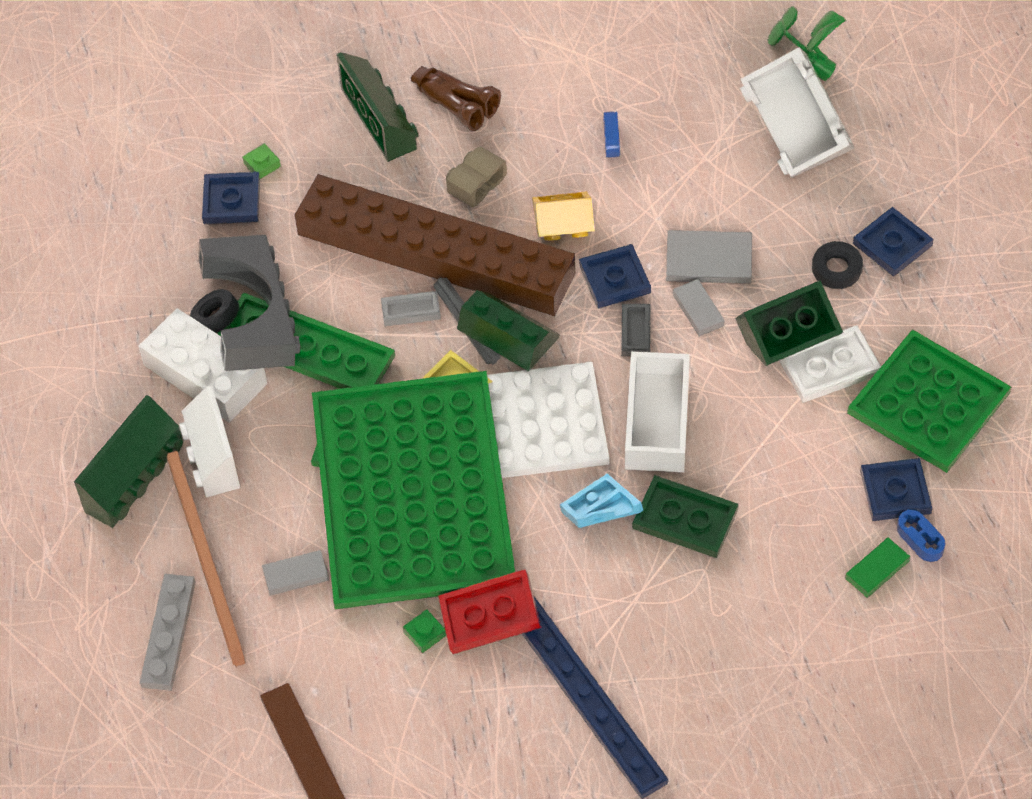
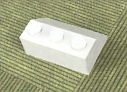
[179,385,240,498]

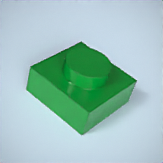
[403,609,447,653]

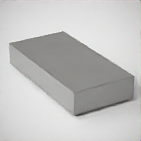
[673,279,725,336]
[381,291,441,326]
[262,550,329,596]

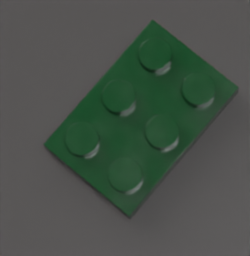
[632,475,739,558]

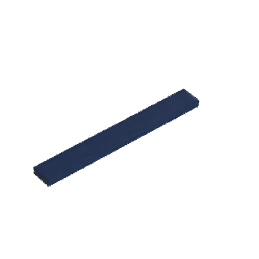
[522,596,668,799]

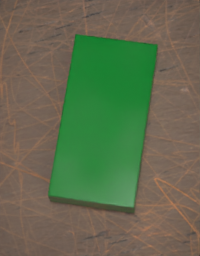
[845,537,910,598]

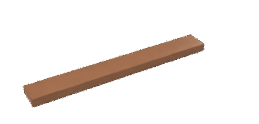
[167,451,246,667]

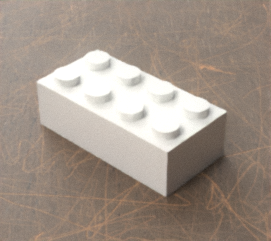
[139,308,267,423]
[625,351,690,472]

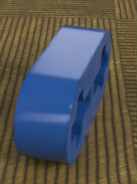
[603,111,620,158]
[897,510,946,562]

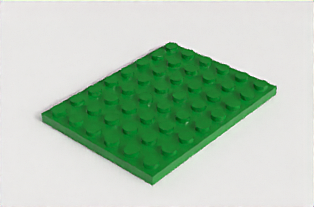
[312,371,515,610]

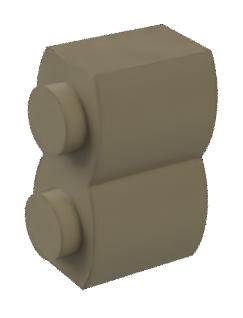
[446,146,507,207]

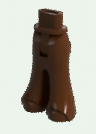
[410,66,501,131]

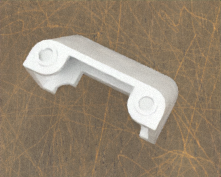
[740,47,854,177]

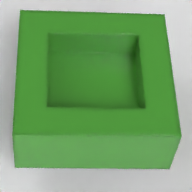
[242,143,281,179]

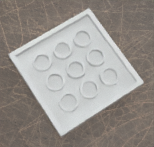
[487,362,610,478]

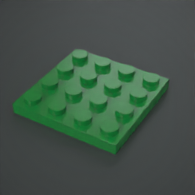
[847,329,1012,473]

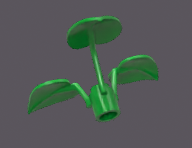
[768,6,847,81]

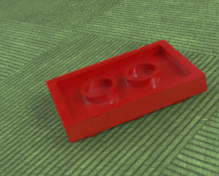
[438,569,541,654]

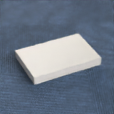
[779,325,881,403]

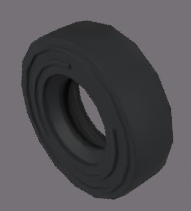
[812,241,863,289]
[190,289,239,333]

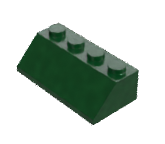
[336,52,419,162]
[74,395,183,528]

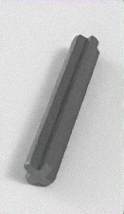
[434,277,501,365]

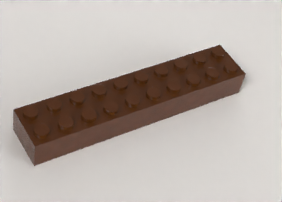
[294,174,576,317]

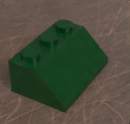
[735,280,844,366]
[457,290,560,372]

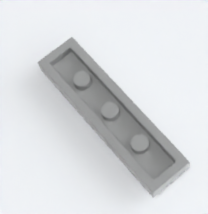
[140,574,196,691]

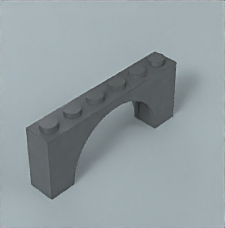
[198,235,300,371]

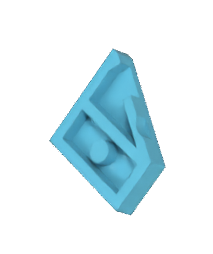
[560,474,643,528]

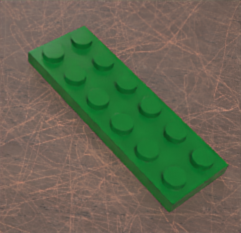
[217,292,395,389]

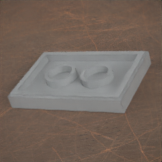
[666,230,752,283]

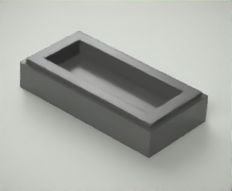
[621,304,650,356]

